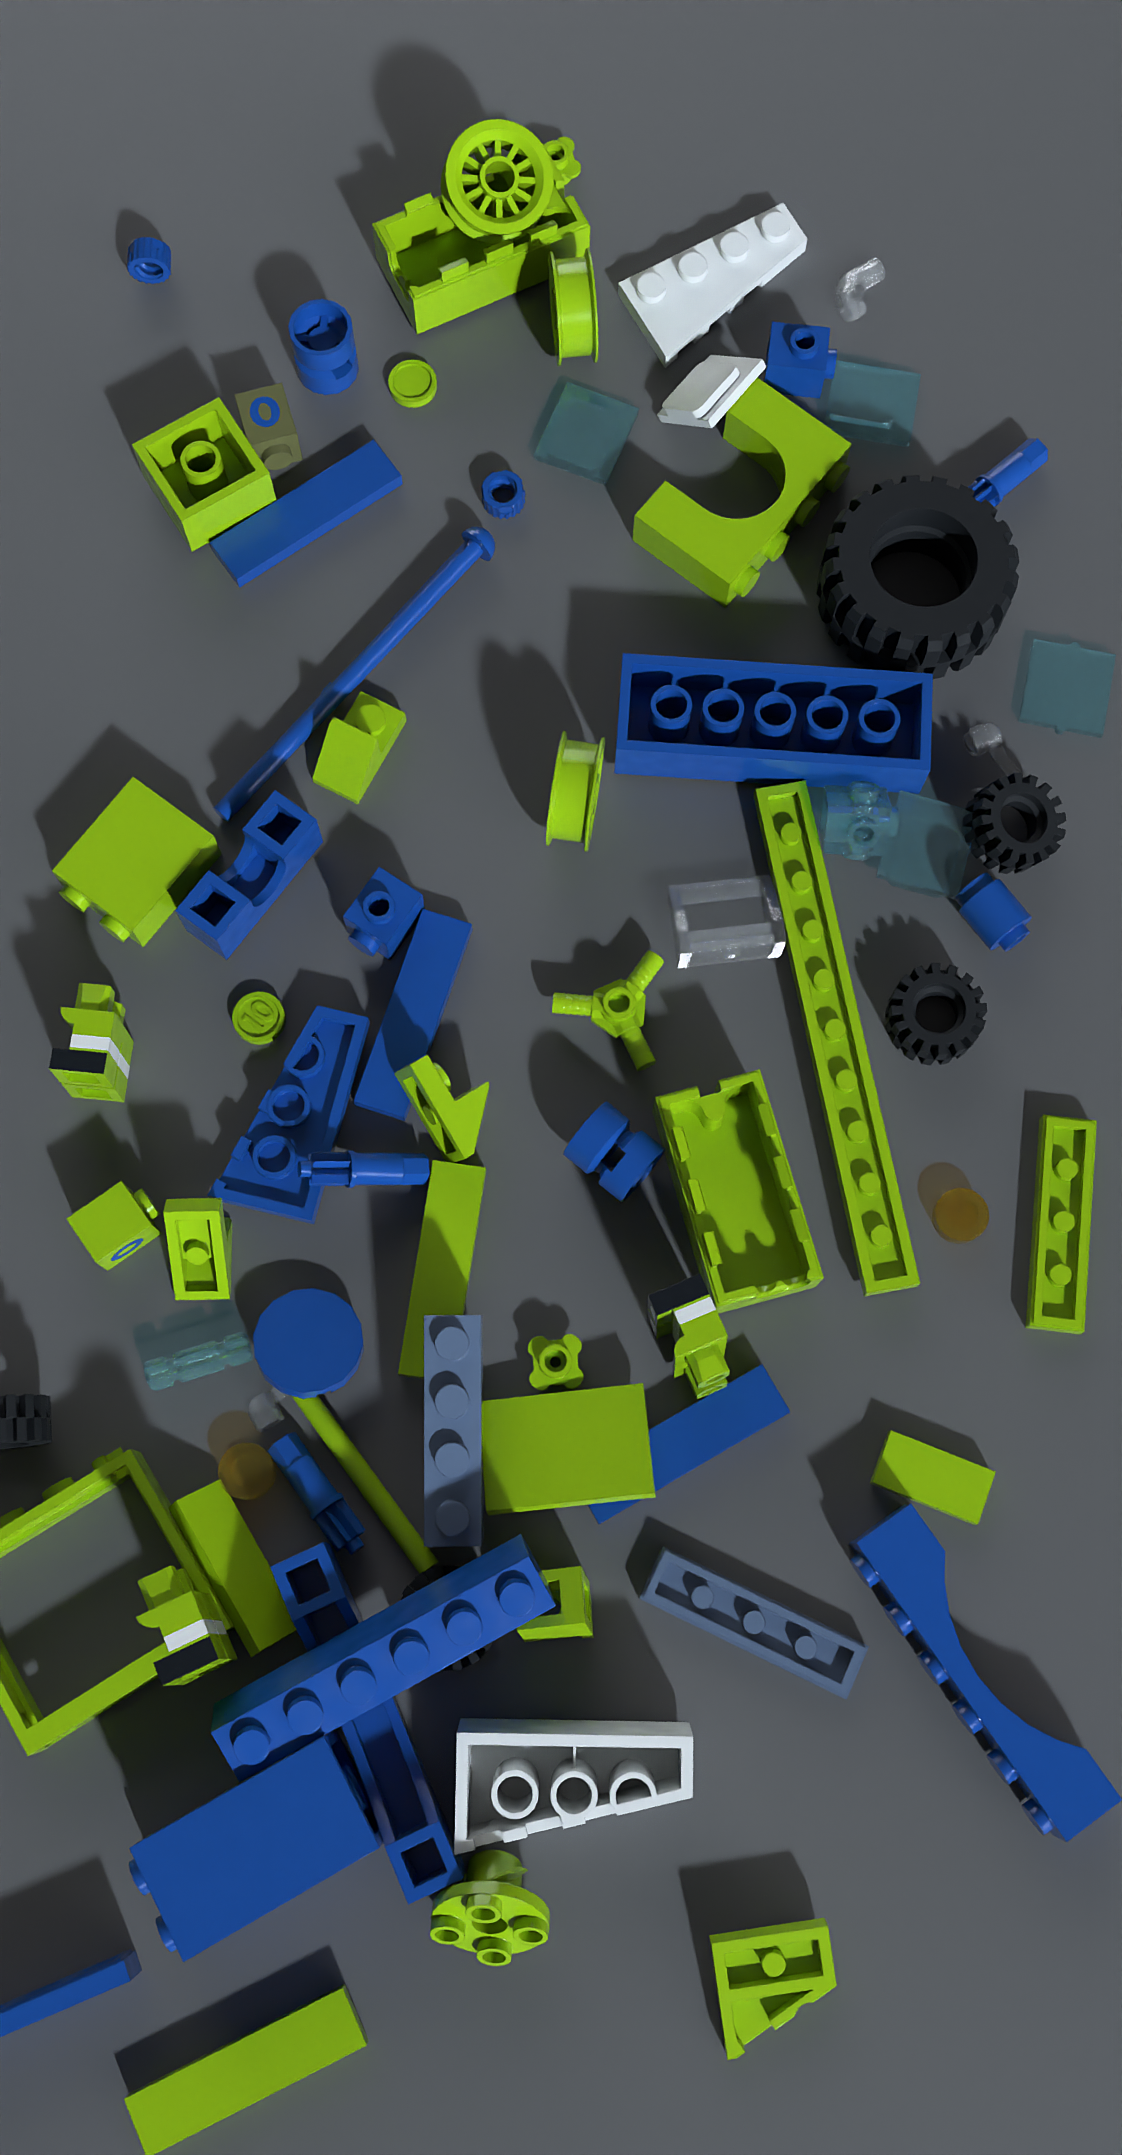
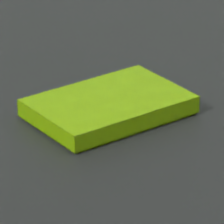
[482,1383,656,1515]

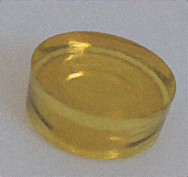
[932,1188,989,1244]
[218,1443,276,1500]

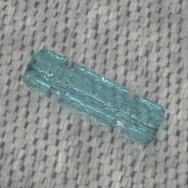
[144,1332,253,1391]

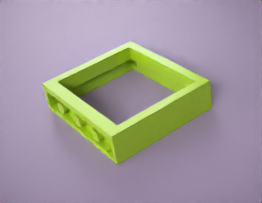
[0,1447,235,1756]

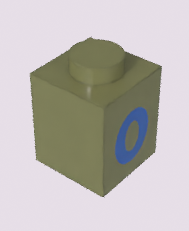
[234,382,303,470]

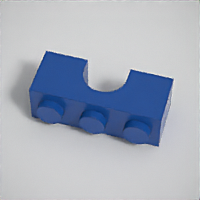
[175,790,323,960]

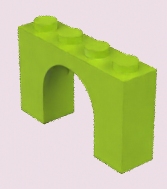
[633,377,851,608]

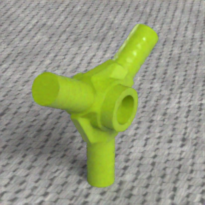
[552,950,664,1071]

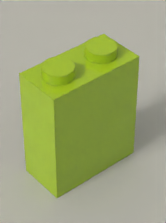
[52,777,222,947]

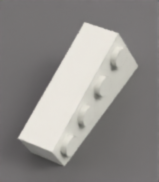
[454,1718,693,1855]

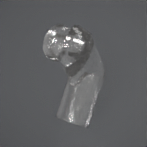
[833,257,886,322]

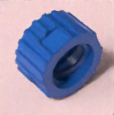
[127,237,171,284]
[481,470,525,519]

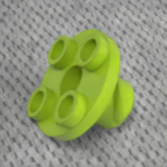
[430,1849,550,1966]

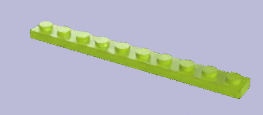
[753,780,920,1296]

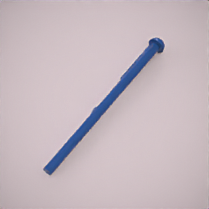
[213,526,495,822]

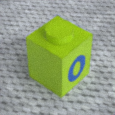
[66,1181,162,1271]

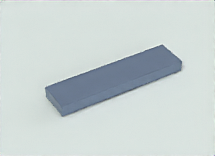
[639,1546,869,1700]

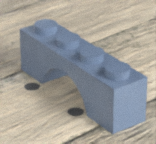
[424,1315,484,1547]

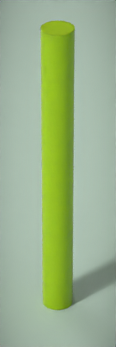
[291,1394,438,1574]

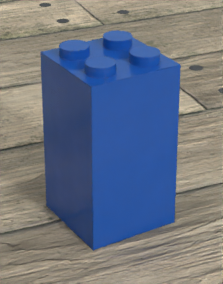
[129,1729,383,1962]

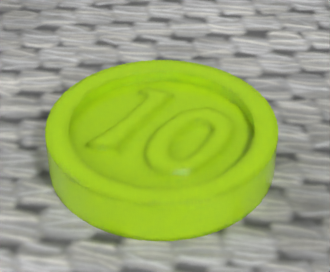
[388,359,437,408]
[232,991,286,1045]

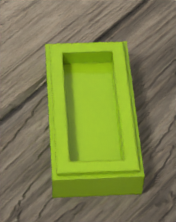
[870,1430,996,1525]

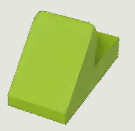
[312,691,407,804]
[394,1055,489,1163]
[163,1198,232,1300]

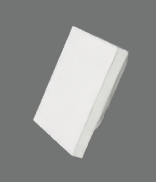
[657,355,766,428]

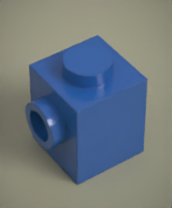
[764,321,837,399]
[343,867,425,960]

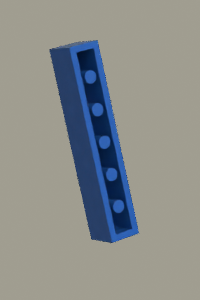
[211,1534,556,1782]

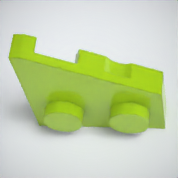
[709,1918,837,2060]

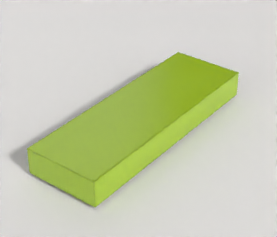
[168,1479,297,1657]

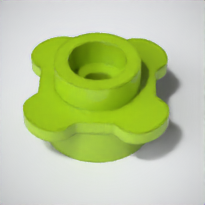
[542,136,581,185]
[528,1334,584,1391]

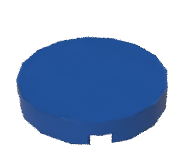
[253,1288,364,1399]

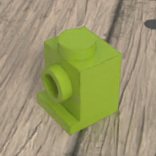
[517,1566,594,1642]

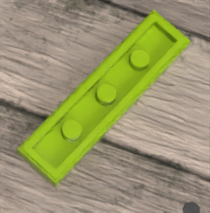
[1025,1114,1097,1334]
[398,1160,486,1379]
[124,1984,369,2155]

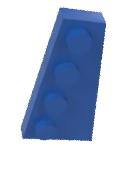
[207,1005,370,1224]

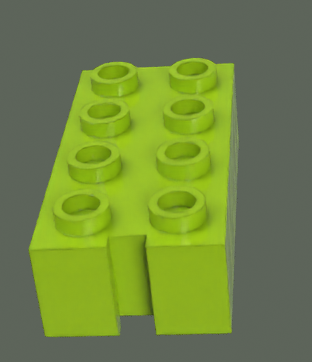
[372,151,590,335]
[652,1069,824,1314]

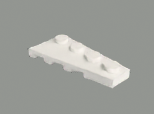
[618,203,807,368]

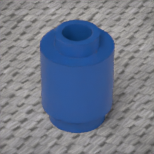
[955,872,1032,952]

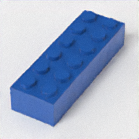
[614,653,933,794]

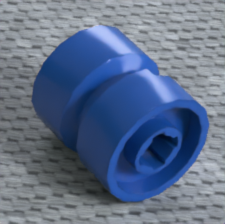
[288,299,359,395]
[563,1101,665,1203]

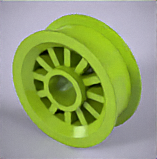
[440,119,554,245]
[548,248,598,366]
[546,731,605,852]

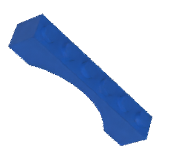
[849,1503,1122,1842]
[270,1542,466,1905]

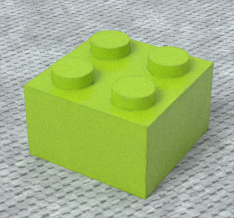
[132,397,276,552]

